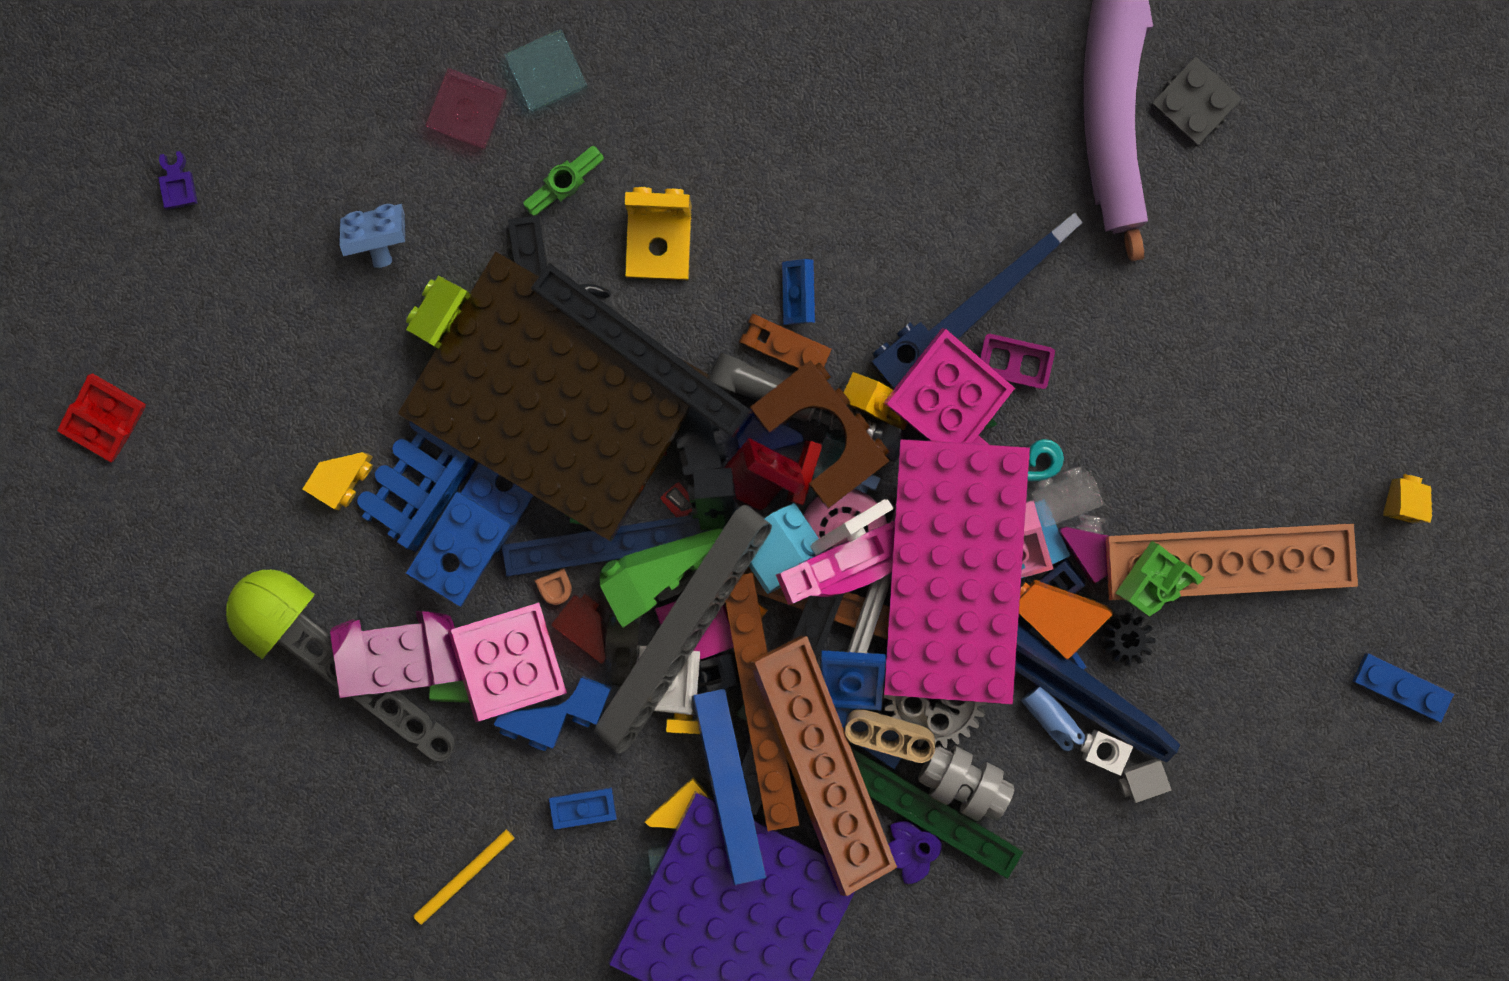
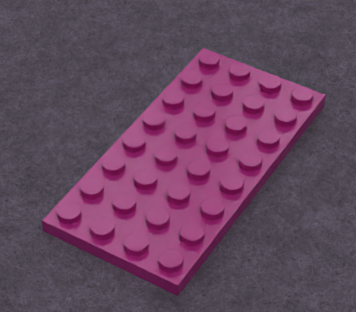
[884,439,1030,704]

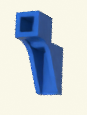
[494,676,612,751]

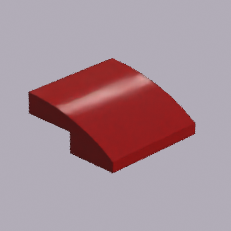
[57,373,147,462]

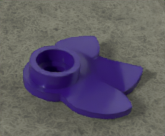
[888,821,941,884]

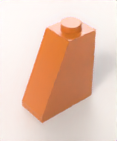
[1019,580,1113,660]

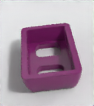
[981,334,1055,389]

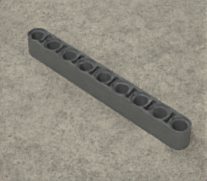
[594,505,772,754]

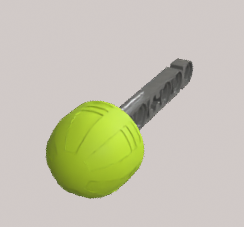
[226,570,455,761]

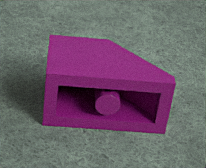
[1058,527,1108,583]

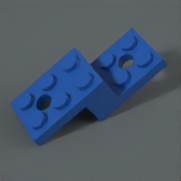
[406,463,534,607]

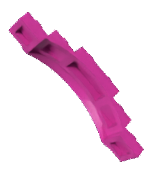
[776,520,895,605]

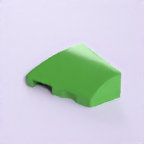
[1116,541,1204,617]

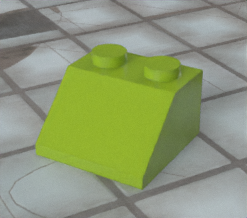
[406,275,471,349]

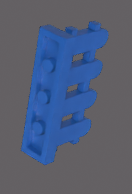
[357,421,476,552]

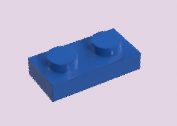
[782,259,815,325]
[549,787,617,830]

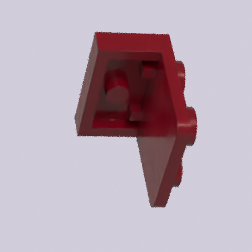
[724,438,805,510]

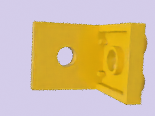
[625,187,692,280]

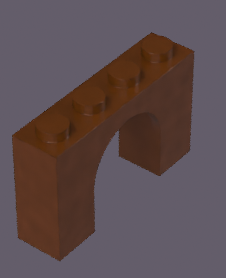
[750,360,890,509]

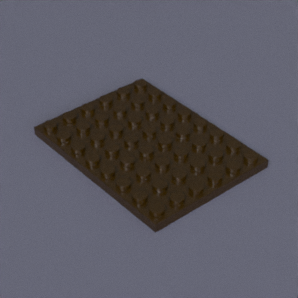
[398,251,710,542]

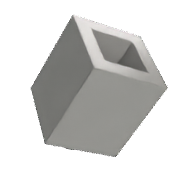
[1118,758,1171,803]

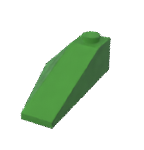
[600,529,723,627]

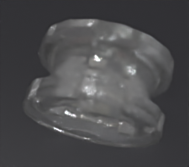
[1076,514,1106,534]

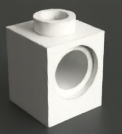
[1080,729,1133,776]

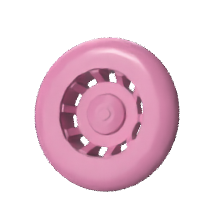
[803,489,887,550]

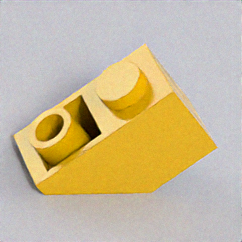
[844,372,907,430]
[302,452,373,510]

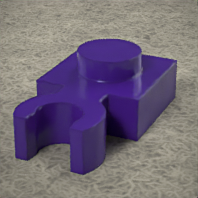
[158,151,198,210]

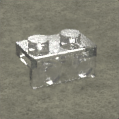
[1029,466,1104,528]

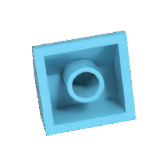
[749,503,826,594]

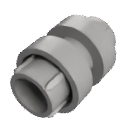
[918,746,1015,821]

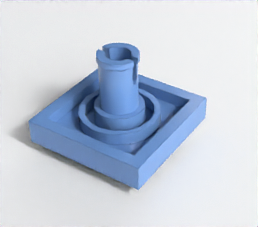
[340,204,405,268]

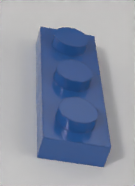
[1352,653,1454,723]

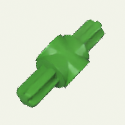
[524,146,604,216]

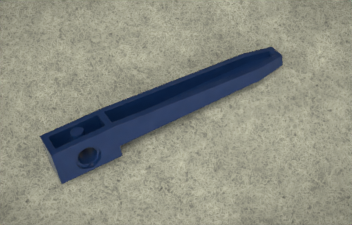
[871,213,1083,390]
[1015,614,1180,763]

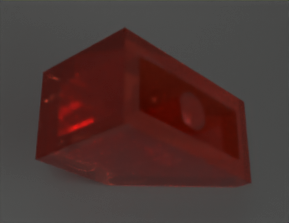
[551,594,607,664]

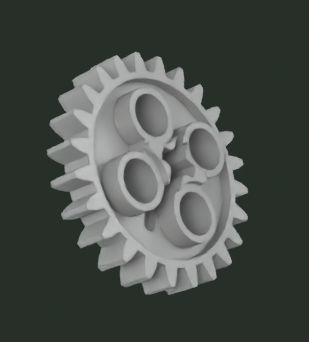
[884,695,987,748]

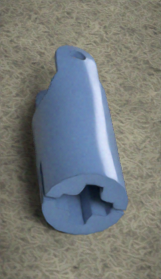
[1021,685,1085,751]

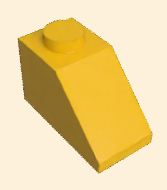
[1383,474,1432,524]
[645,777,712,828]

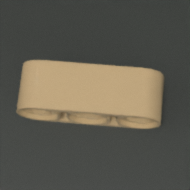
[845,709,935,763]

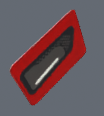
[660,482,692,517]

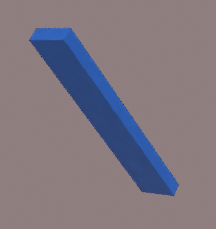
[692,689,766,885]

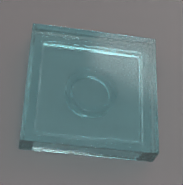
[504,29,588,113]

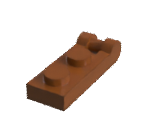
[739,314,832,369]

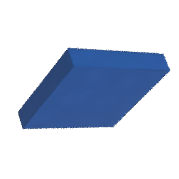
[820,651,886,710]

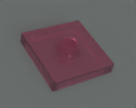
[425,68,508,150]

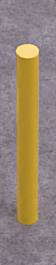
[413,829,515,925]

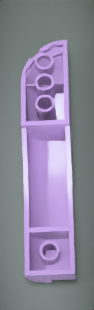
[1084,0,1153,234]

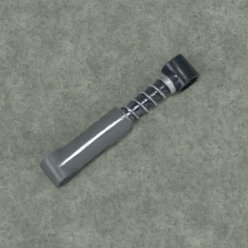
[709,353,908,462]

